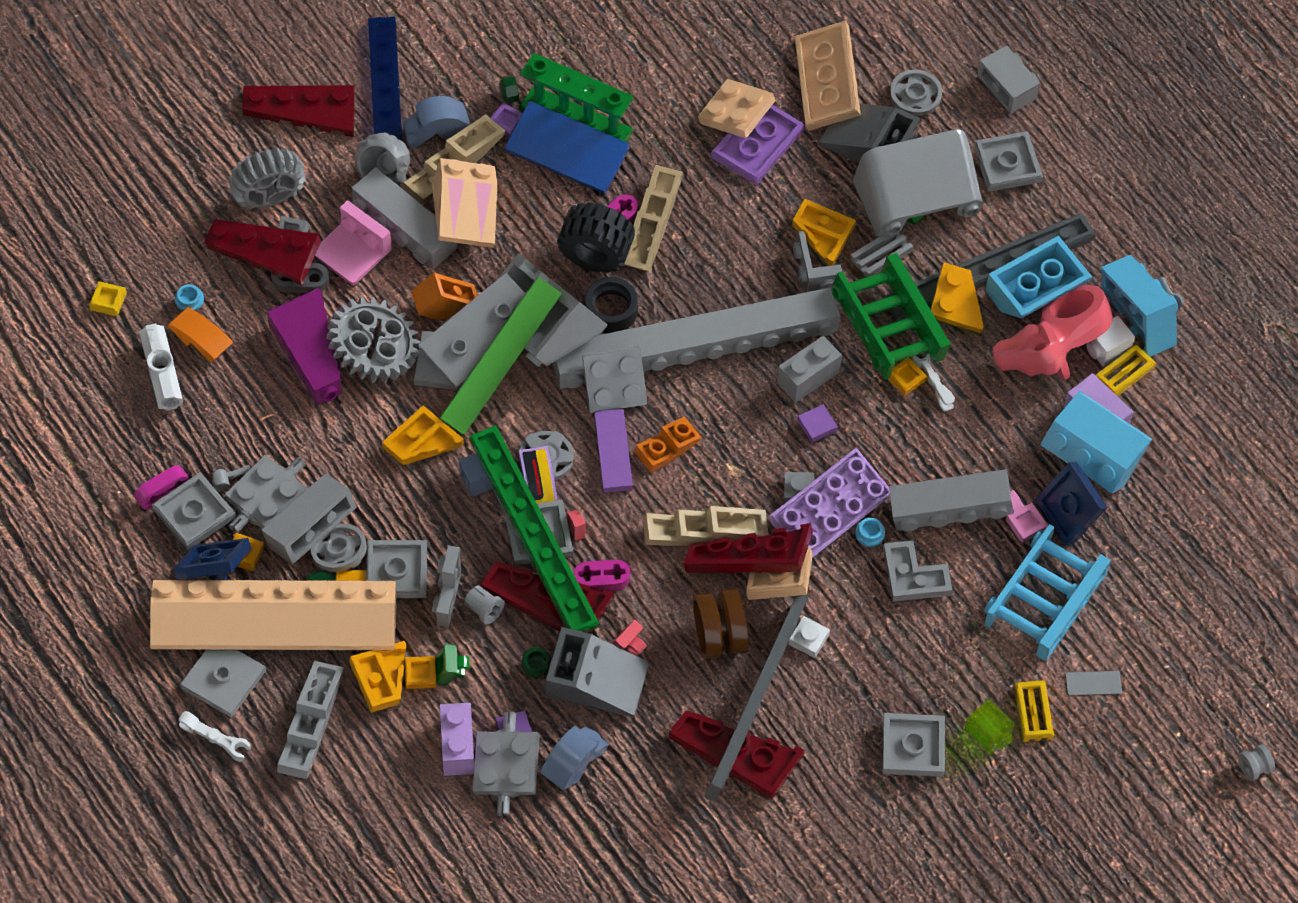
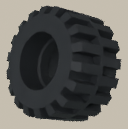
[557,202,635,273]

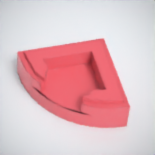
[566,510,586,541]

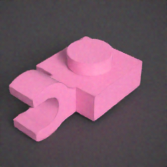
[1006,490,1048,544]

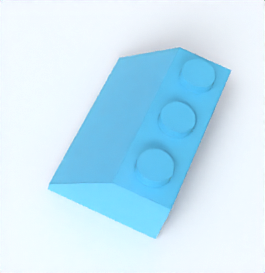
[985,235,1092,319]
[1040,391,1152,494]

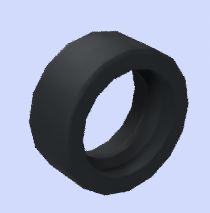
[584,277,638,334]

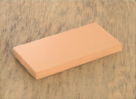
[794,20,861,131]

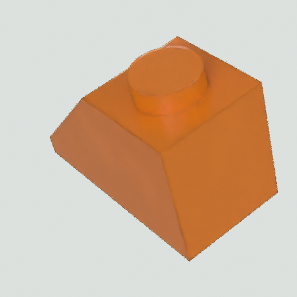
[411,273,478,320]

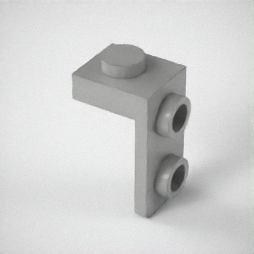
[793,231,842,292]

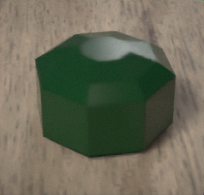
[499,75,519,103]
[521,647,551,679]

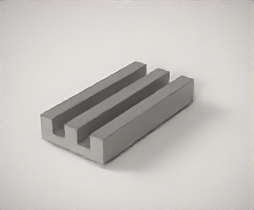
[850,233,913,277]

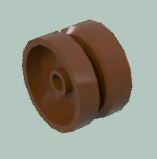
[693,588,748,660]

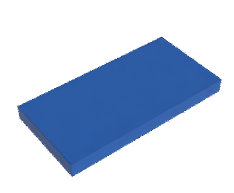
[505,101,630,195]

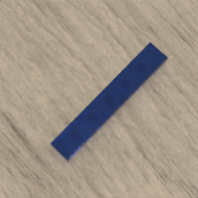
[368,17,402,141]

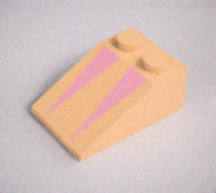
[432,158,497,248]

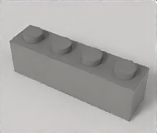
[352,167,457,269]
[889,469,1014,532]

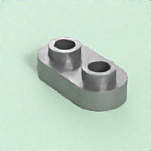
[271,263,329,293]

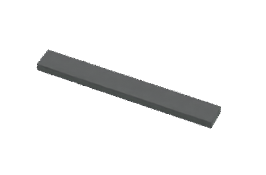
[883,213,1096,322]
[704,595,808,802]

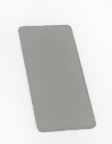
[1066,671,1122,695]

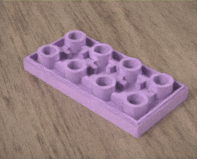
[768,447,890,558]

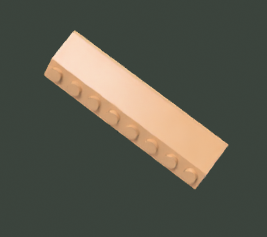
[150,580,397,650]

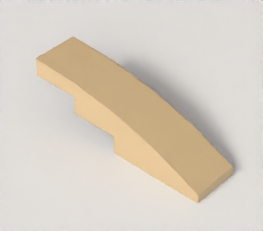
[403,114,505,205]
[624,165,683,272]
[643,506,769,546]

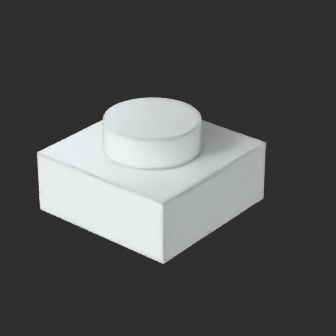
[789,616,830,658]

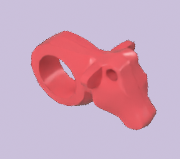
[992,285,1113,381]

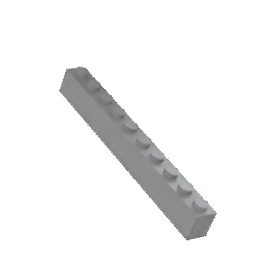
[553,287,840,389]

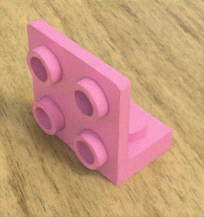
[314,200,392,286]

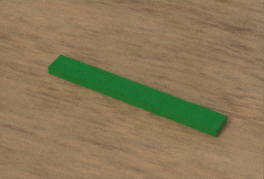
[469,425,599,633]

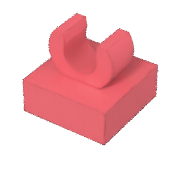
[611,620,647,656]

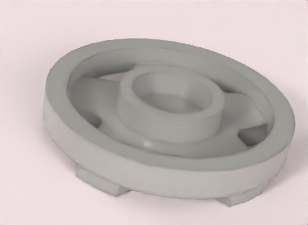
[890,70,942,116]
[519,431,574,481]
[311,524,367,573]

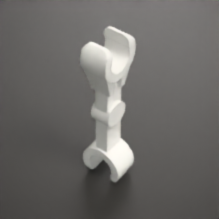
[911,352,955,412]
[179,711,251,762]

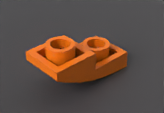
[167,307,233,363]
[634,416,702,472]

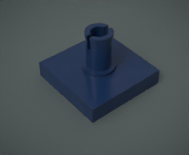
[1035,462,1108,545]
[173,538,251,580]

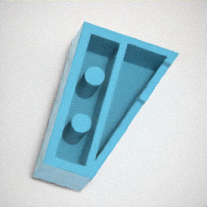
[1101,255,1178,357]

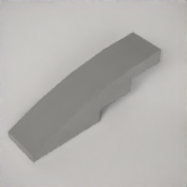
[277,661,344,779]

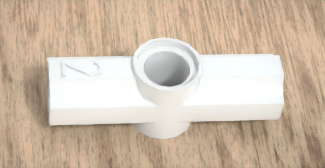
[139,323,183,411]

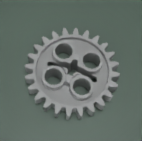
[326,297,420,383]

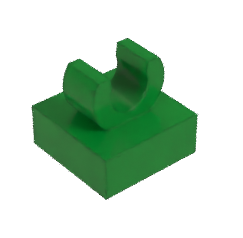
[435,644,470,685]

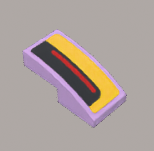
[518,446,558,504]

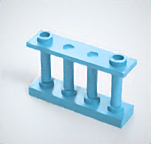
[984,524,1111,662]

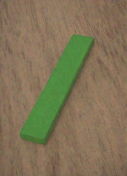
[439,276,562,436]

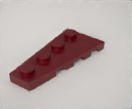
[242,85,355,137]
[204,219,321,286]
[684,523,813,573]
[480,561,614,634]
[668,710,805,800]

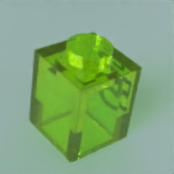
[964,699,1015,755]

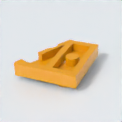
[792,199,856,266]
[930,262,984,333]
[382,405,464,466]
[349,641,406,713]

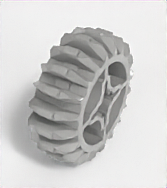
[229,147,306,210]

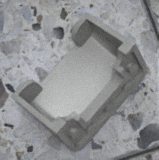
[853,129,983,236]
[497,253,607,367]

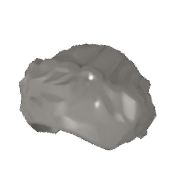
[354,132,410,184]

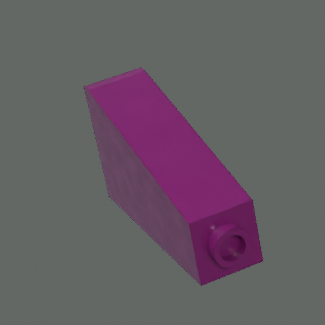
[267,288,342,405]

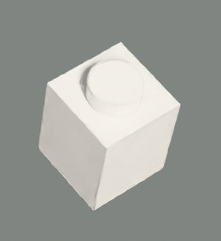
[1086,316,1135,367]

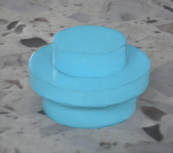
[175,284,204,311]
[855,518,885,547]

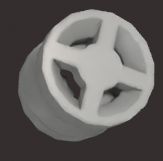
[1238,744,1275,781]

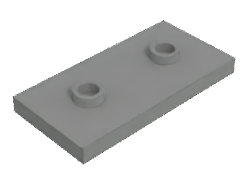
[418,273,525,390]

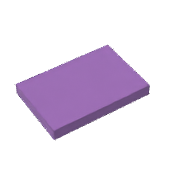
[711,105,805,186]

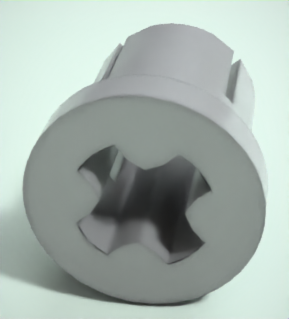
[464,585,505,625]

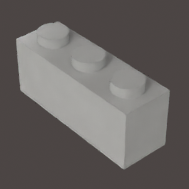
[261,473,357,565]

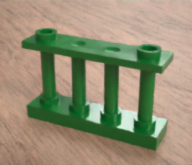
[520,53,634,142]
[831,253,951,380]

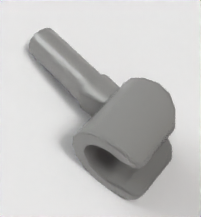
[1158,277,1184,309]
[212,465,251,492]

